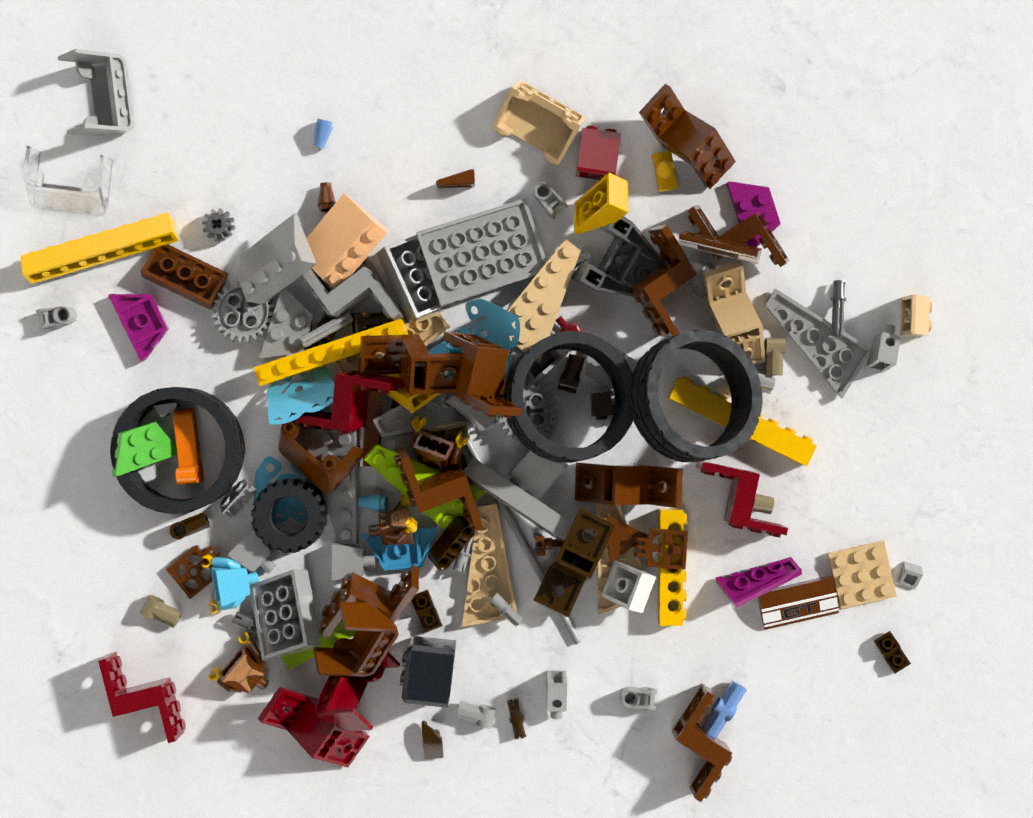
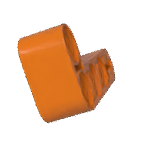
[173,408,203,485]

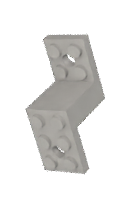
[300,267,405,320]

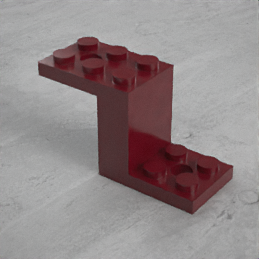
[296,370,405,434]
[696,461,788,538]
[98,652,186,743]
[257,687,370,767]

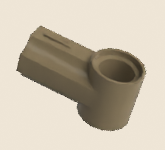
[764,338,786,375]
[752,493,774,514]
[140,595,182,628]

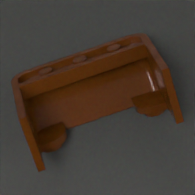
[278,405,367,493]
[313,601,399,677]

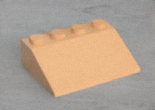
[306,192,389,289]

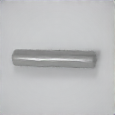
[300,312,353,348]

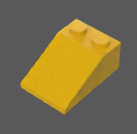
[574,173,629,235]

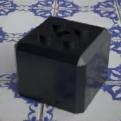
[399,636,456,708]

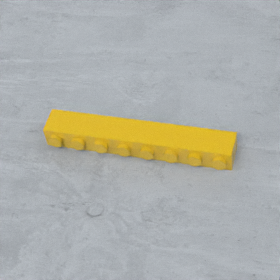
[20,212,179,284]
[253,319,409,386]
[667,376,817,466]

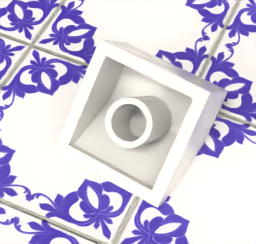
[601,560,656,613]

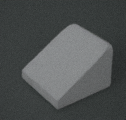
[153,403,180,417]
[897,561,923,589]

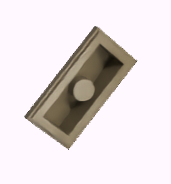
[428,420,468,439]

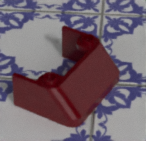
[313,652,400,731]

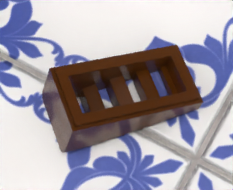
[436,169,475,188]

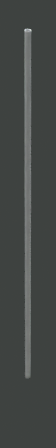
[363,256,582,645]

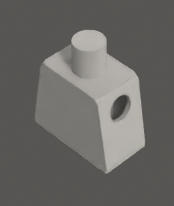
[866,324,901,372]
[228,527,276,574]
[332,542,376,581]
[546,670,567,719]

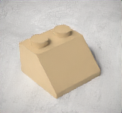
[900,295,932,336]

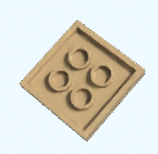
[827,540,897,609]

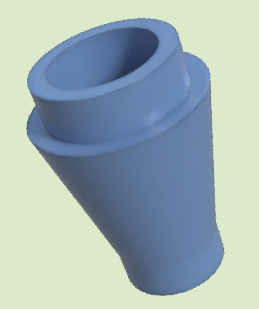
[313,118,333,148]

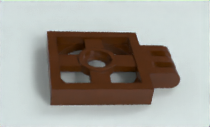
[634,528,688,570]
[166,544,224,599]

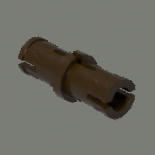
[507,698,526,739]

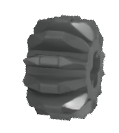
[202,208,235,242]

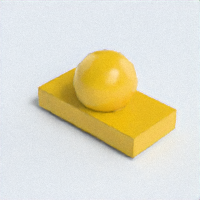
[652,151,678,192]

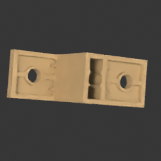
[703,260,766,365]

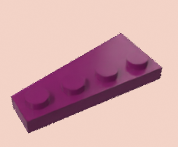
[716,557,802,608]

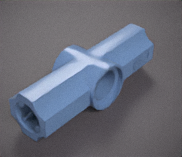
[702,680,746,738]

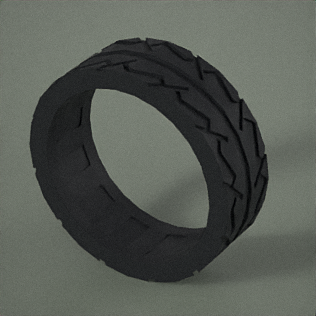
[629,330,763,462]
[504,331,633,463]
[110,387,245,514]

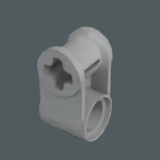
[533,182,568,219]
[36,306,77,330]
[619,687,657,710]

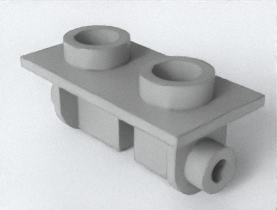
[220,478,256,518]

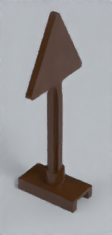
[533,516,648,562]

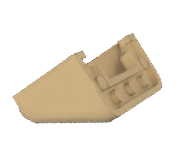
[492,81,585,165]

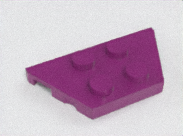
[726,181,781,247]
[108,294,169,362]

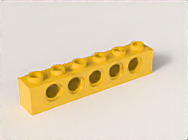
[658,509,687,626]

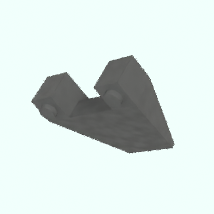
[572,216,666,297]

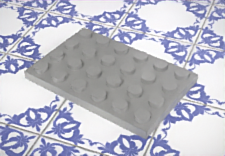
[416,198,547,307]

